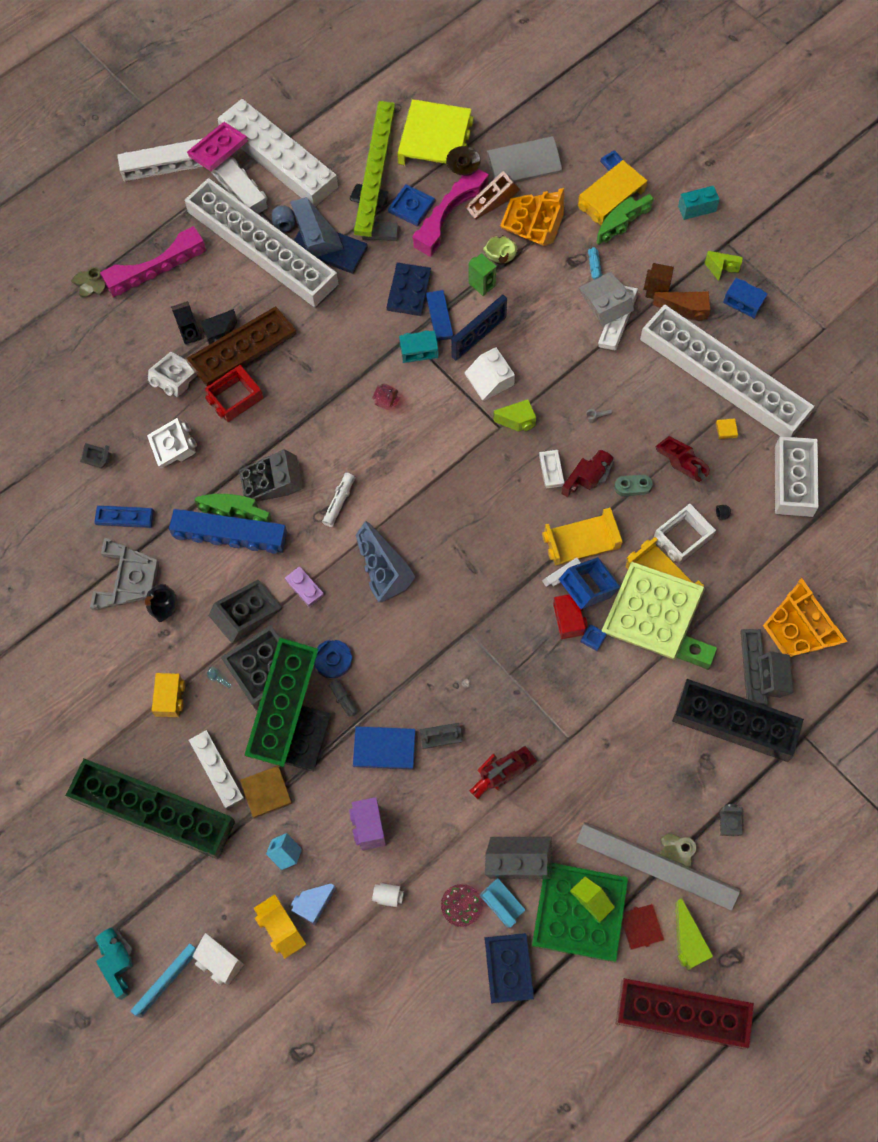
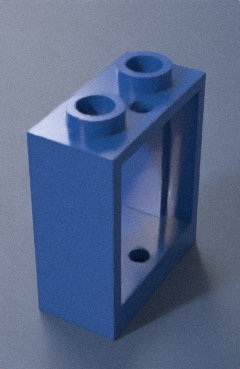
[559,557,620,610]

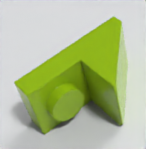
[704,251,743,280]

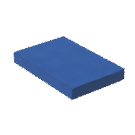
[353,726,415,770]

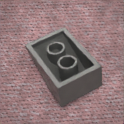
[208,580,282,644]

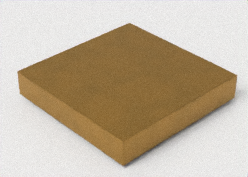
[240,766,292,818]

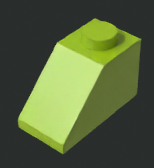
[493,399,536,432]

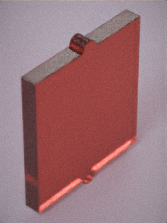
[622,904,664,950]

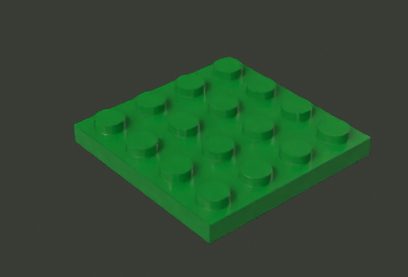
[532,863,628,963]

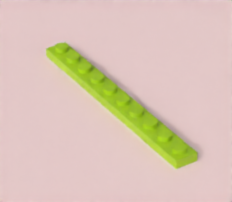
[354,101,395,237]

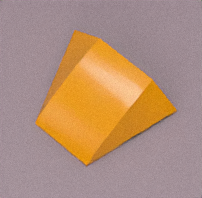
[500,188,565,246]
[763,577,847,657]

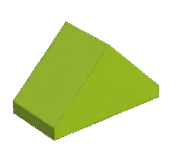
[570,877,615,923]

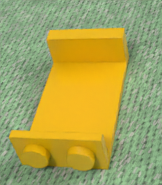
[578,160,648,225]
[542,507,622,566]
[625,537,704,586]

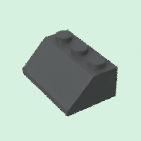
[485,837,552,879]

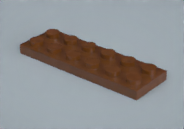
[186,306,297,386]

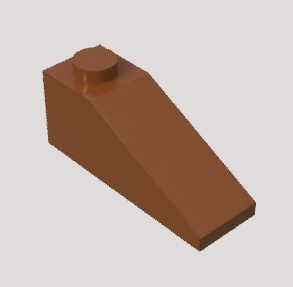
[465,171,521,219]
[653,291,710,321]

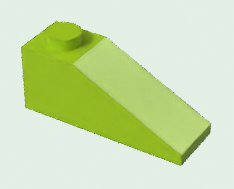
[675,898,713,970]

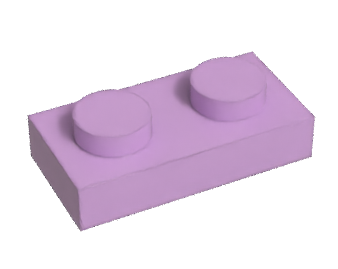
[285,566,324,607]

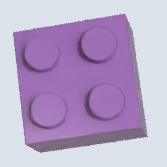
[349,797,386,851]

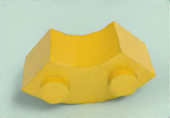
[254,894,306,959]

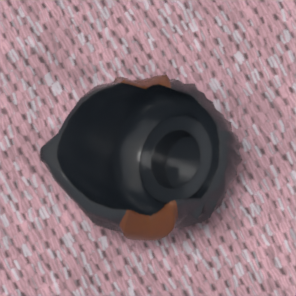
[145,584,178,623]

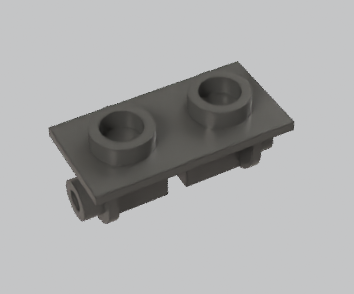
[420,723,462,749]

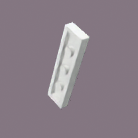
[598,286,639,350]
[189,730,244,810]

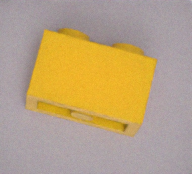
[151,673,185,717]

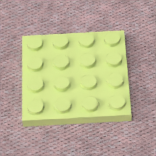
[602,562,705,660]

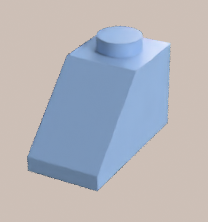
[291,883,336,925]

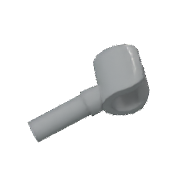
[586,409,612,423]

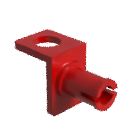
[469,754,500,799]

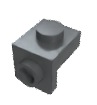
[80,443,111,468]

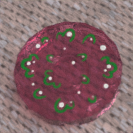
[441,884,482,927]

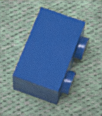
[723,278,768,319]

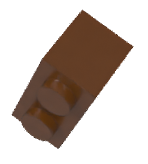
[643,263,674,299]

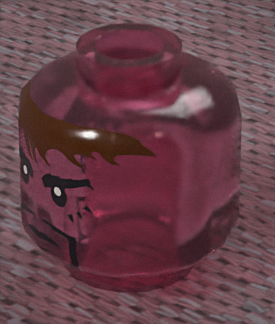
[372,383,400,410]

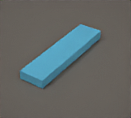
[130,943,196,1018]

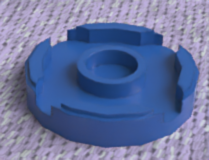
[314,640,352,679]

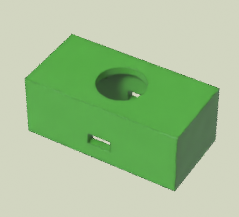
[676,636,717,670]

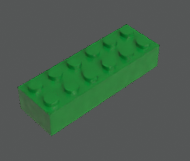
[244,637,318,767]

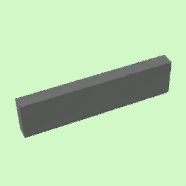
[740,629,768,706]

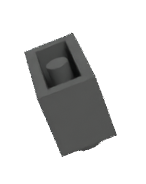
[758,652,793,698]

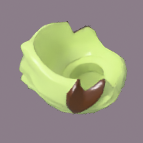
[483,235,518,264]

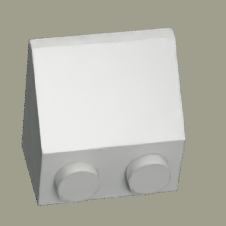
[465,347,515,401]
[192,933,244,985]

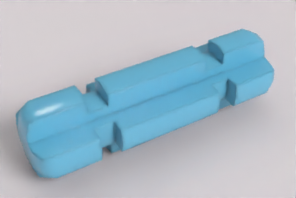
[588,247,602,280]

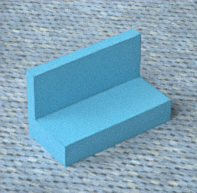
[479,878,525,928]

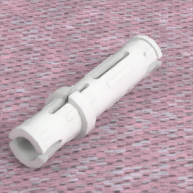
[322,473,355,527]

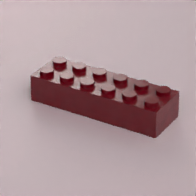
[615,978,754,1050]

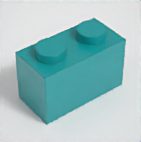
[678,185,720,220]
[399,330,438,363]

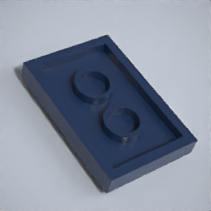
[386,262,431,316]
[484,933,534,1004]

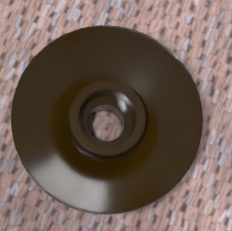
[446,146,481,176]

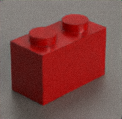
[553,594,588,639]

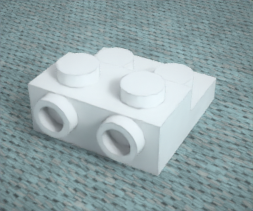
[148,352,197,397]
[147,418,197,468]

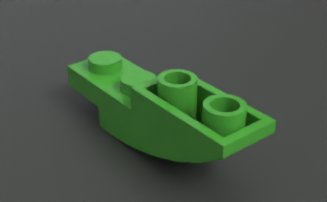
[596,194,654,245]
[195,494,272,523]

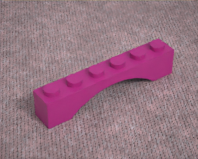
[412,169,489,257]
[100,226,206,297]

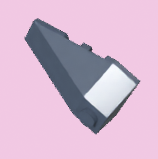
[290,197,343,257]
[356,521,415,603]

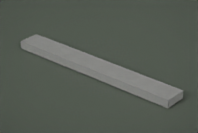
[576,822,740,910]

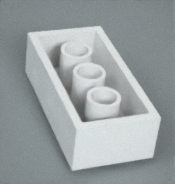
[775,437,818,517]

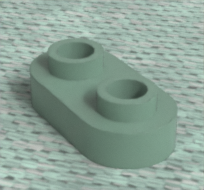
[614,475,652,496]

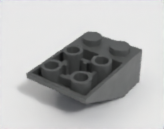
[239,449,303,502]

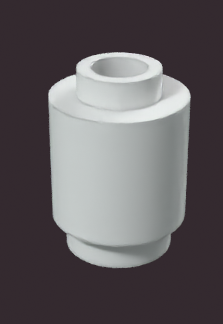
[372,883,404,907]

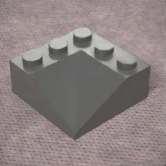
[221,625,279,711]

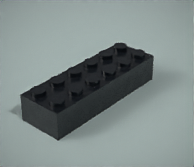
[672,679,804,762]

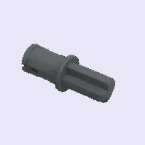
[329,679,358,717]

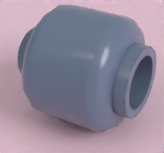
[272,206,295,232]

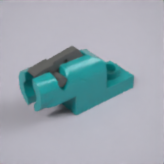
[95,927,133,1000]

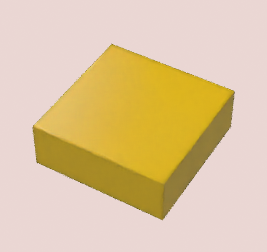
[716,418,738,439]

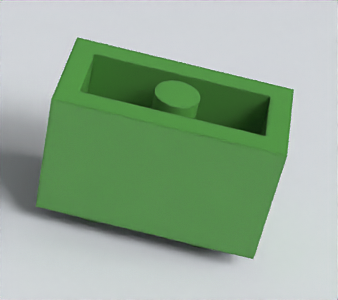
[468,253,496,296]

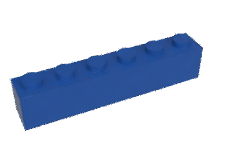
[169,509,287,554]

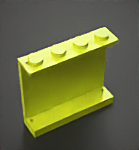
[397,99,474,165]

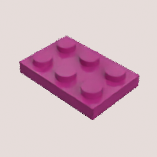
[187,122,248,172]

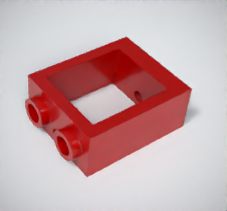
[204,365,264,422]

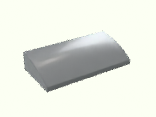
[487,136,562,182]

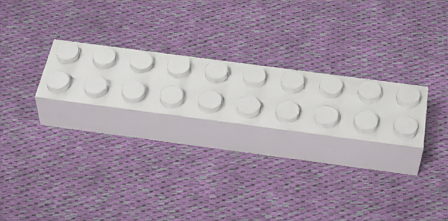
[185,178,338,307]
[640,304,814,437]

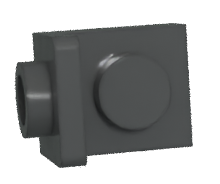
[719,804,743,836]

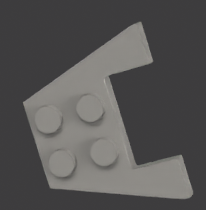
[90,538,158,610]

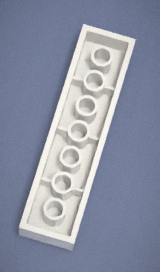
[217,99,338,207]

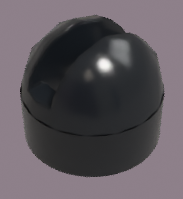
[716,505,731,520]

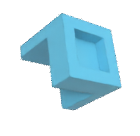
[266,833,302,870]

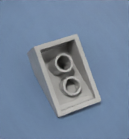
[579,272,634,326]

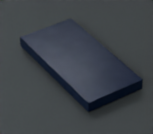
[293,230,368,274]
[451,294,507,361]

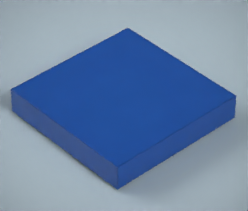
[388,184,435,227]

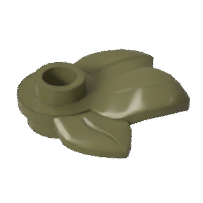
[71,267,105,297]
[659,834,696,868]

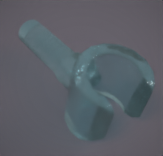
[207,667,231,688]

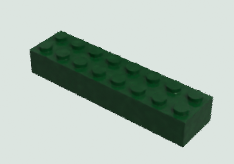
[65,758,235,860]

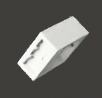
[654,504,716,564]

